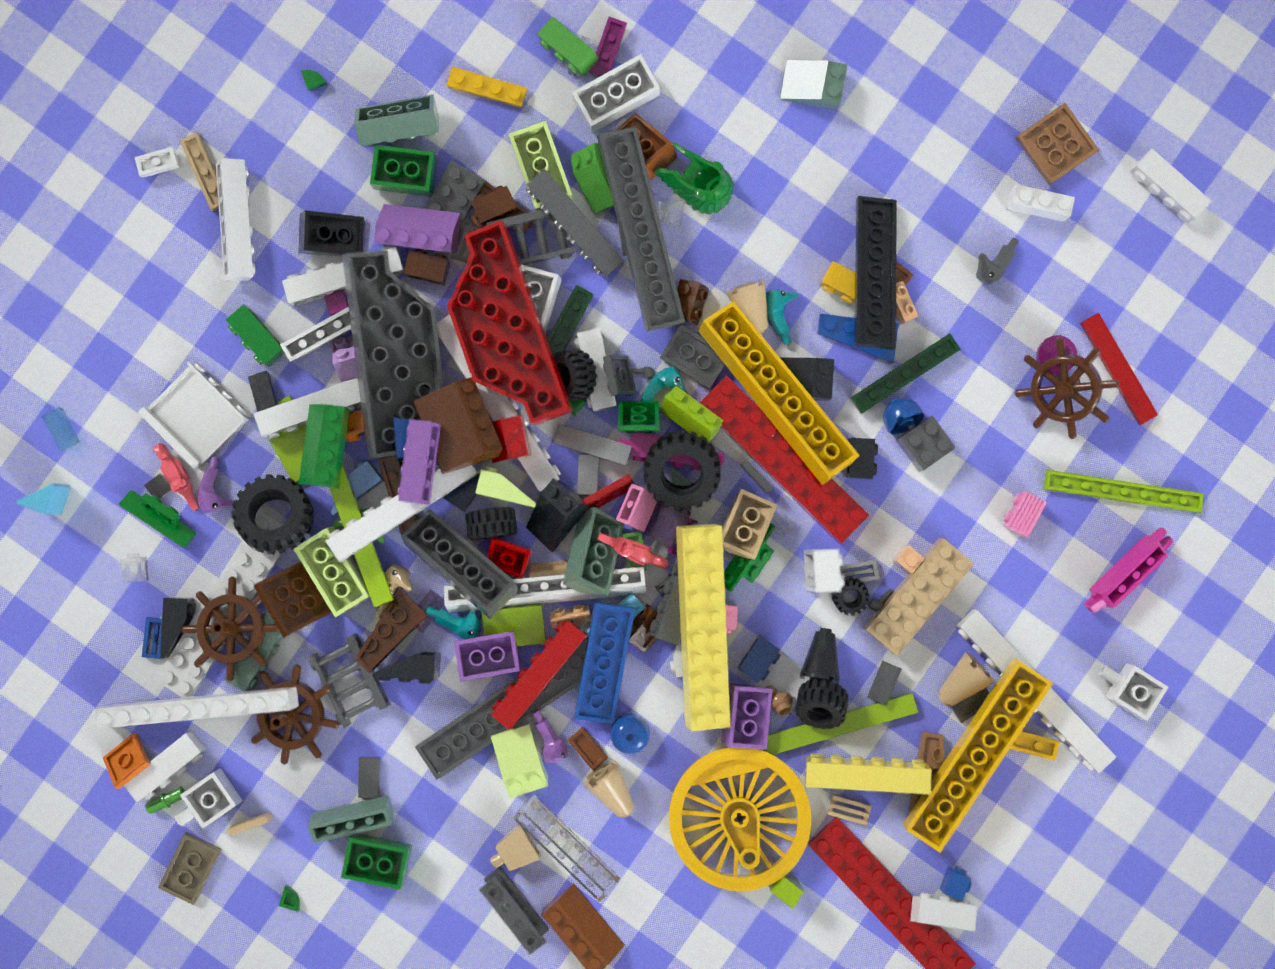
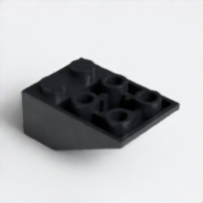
[373,651,441,684]

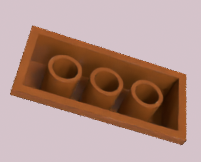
[541,883,625,969]

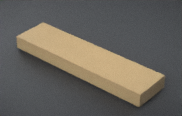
[180,132,219,212]

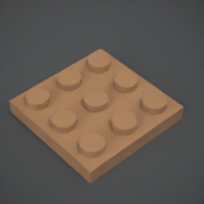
[1015,103,1099,185]

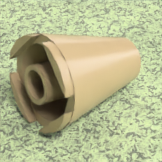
[726,279,768,335]
[938,652,995,706]
[583,760,634,818]

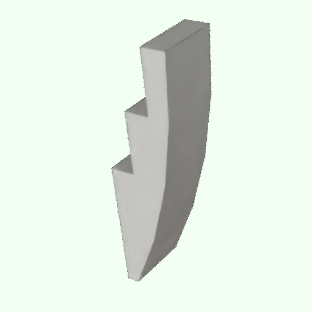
[552,424,632,466]

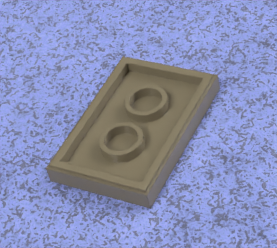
[158,832,222,905]

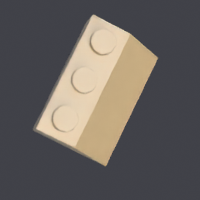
[722,489,777,560]

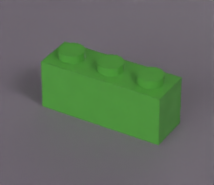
[537,16,599,77]

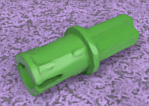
[145,786,185,814]

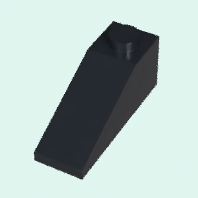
[160,597,196,658]

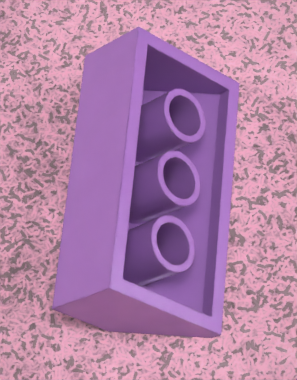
[374,204,461,253]

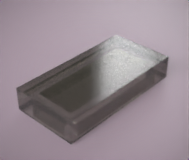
[949,688,989,723]

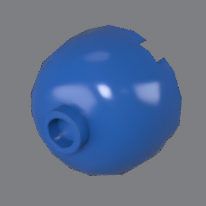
[883,398,924,435]
[611,714,650,754]

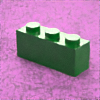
[226,304,285,367]

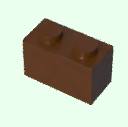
[471,185,518,227]
[404,249,450,286]

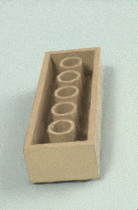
[863,538,974,656]

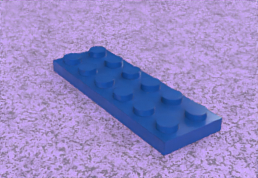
[574,601,635,724]

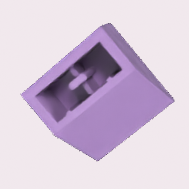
[331,335,358,382]

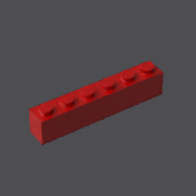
[491,620,587,730]

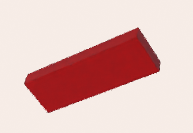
[583,474,634,509]

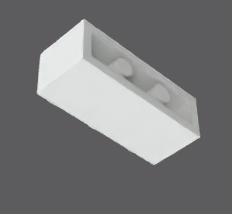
[1006,184,1075,222]
[910,893,977,931]

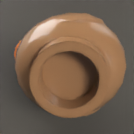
[766,686,793,716]

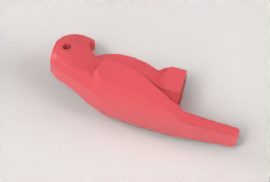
[153,443,200,511]
[598,533,669,569]

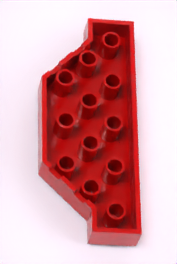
[447,220,573,426]

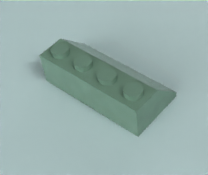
[563,507,624,596]

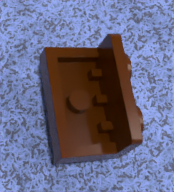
[677,279,709,325]

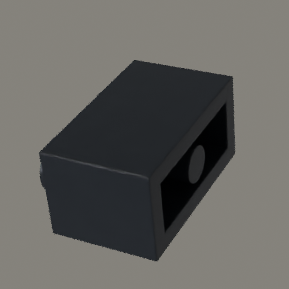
[846,438,878,479]

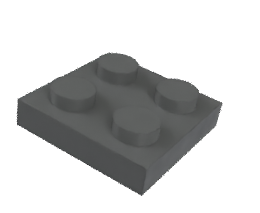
[603,355,637,396]

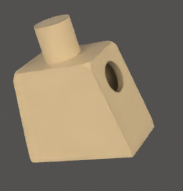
[490,822,541,871]

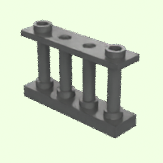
[487,209,576,265]
[309,633,391,728]
[479,866,549,955]

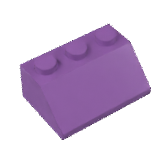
[454,631,522,681]
[721,683,773,749]

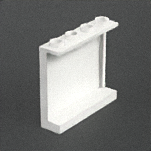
[138,362,249,469]

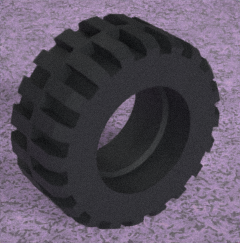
[644,430,721,511]
[232,474,314,555]

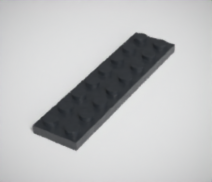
[854,196,897,350]

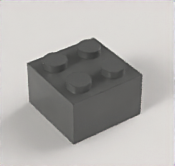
[896,415,956,472]

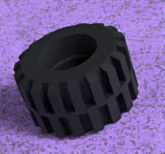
[553,350,597,401]
[465,507,518,540]
[795,679,848,729]

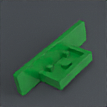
[119,490,196,548]
[724,523,776,592]

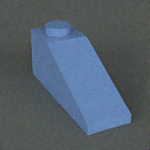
[331,460,384,516]

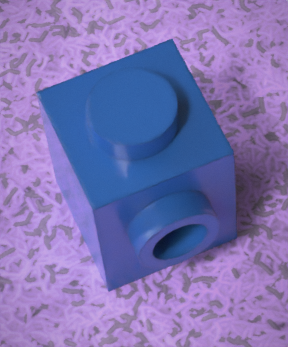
[939,866,972,901]

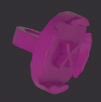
[1036,335,1077,375]

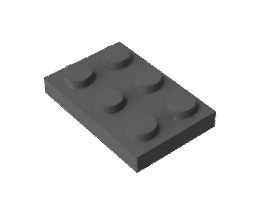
[425,160,486,228]
[660,324,725,390]

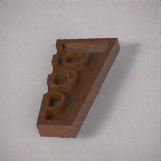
[355,588,428,673]

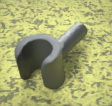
[631,367,655,379]
[868,589,893,611]

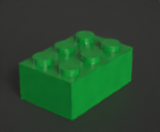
[370,145,437,197]
[341,833,412,890]

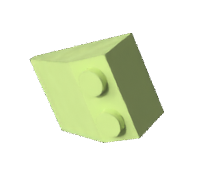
[476,467,536,507]
[491,723,548,798]

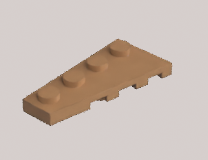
[908,731,945,811]

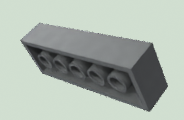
[401,509,518,620]

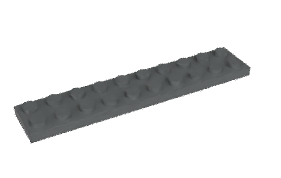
[597,127,685,332]
[415,640,587,780]

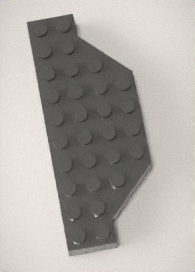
[342,250,444,458]

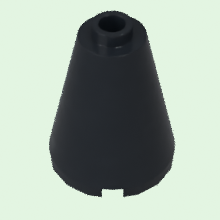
[799,628,840,684]

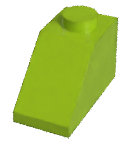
[769,874,804,909]

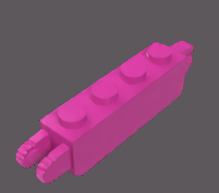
[617,432,725,471]
[1084,527,1173,613]

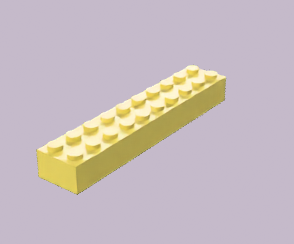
[676,524,730,732]

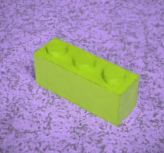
[660,386,723,443]

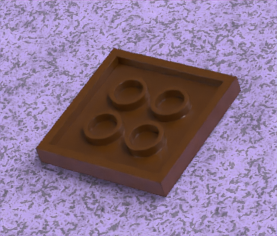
[253,562,332,638]

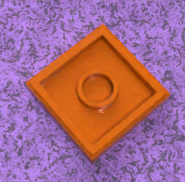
[103,733,151,789]

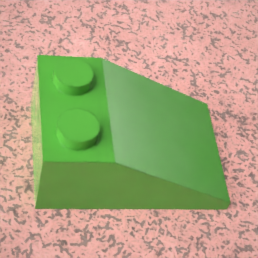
[571,143,614,214]

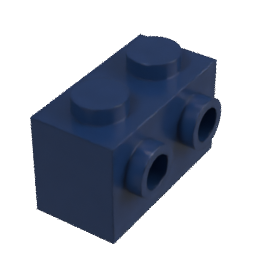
[737,635,781,683]

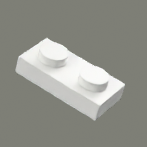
[134,147,180,178]

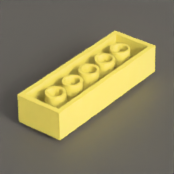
[805,753,931,794]

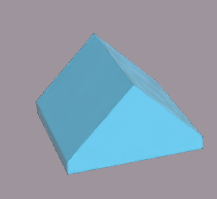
[16,483,71,515]

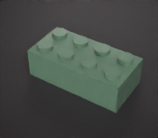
[354,94,439,147]

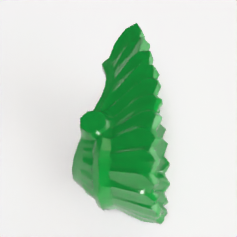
[654,141,734,215]

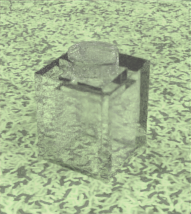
[120,553,149,583]

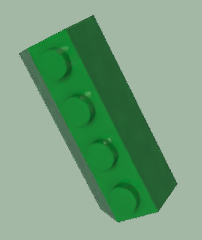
[299,404,350,489]

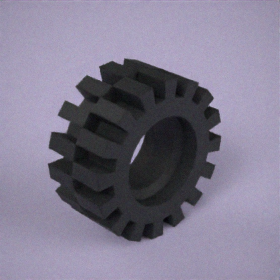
[831,576,870,616]

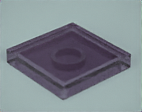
[642,501,692,548]

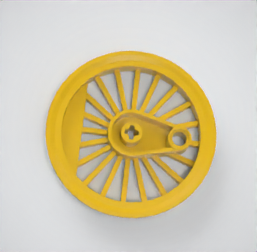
[669,747,811,891]

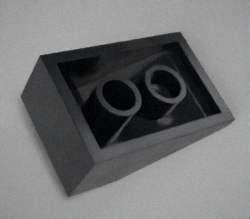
[298,210,364,256]
[780,357,834,401]
[526,478,590,553]

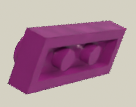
[589,17,627,77]

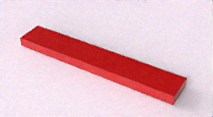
[1080,313,1158,425]

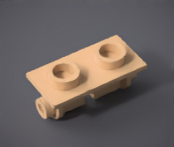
[896,281,919,324]
[550,604,591,629]

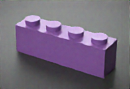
[398,419,441,505]

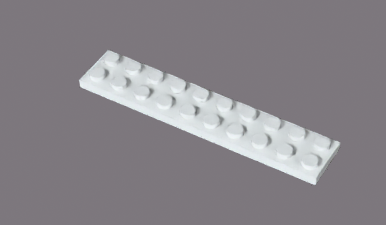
[155,511,283,698]

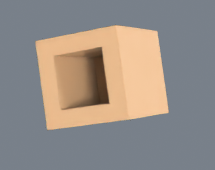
[893,546,925,574]

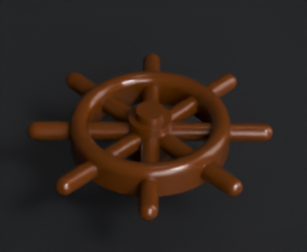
[1014,337,1120,439]
[181,576,279,681]
[251,664,339,765]

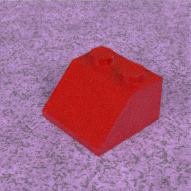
[491,415,532,464]
[487,537,533,579]

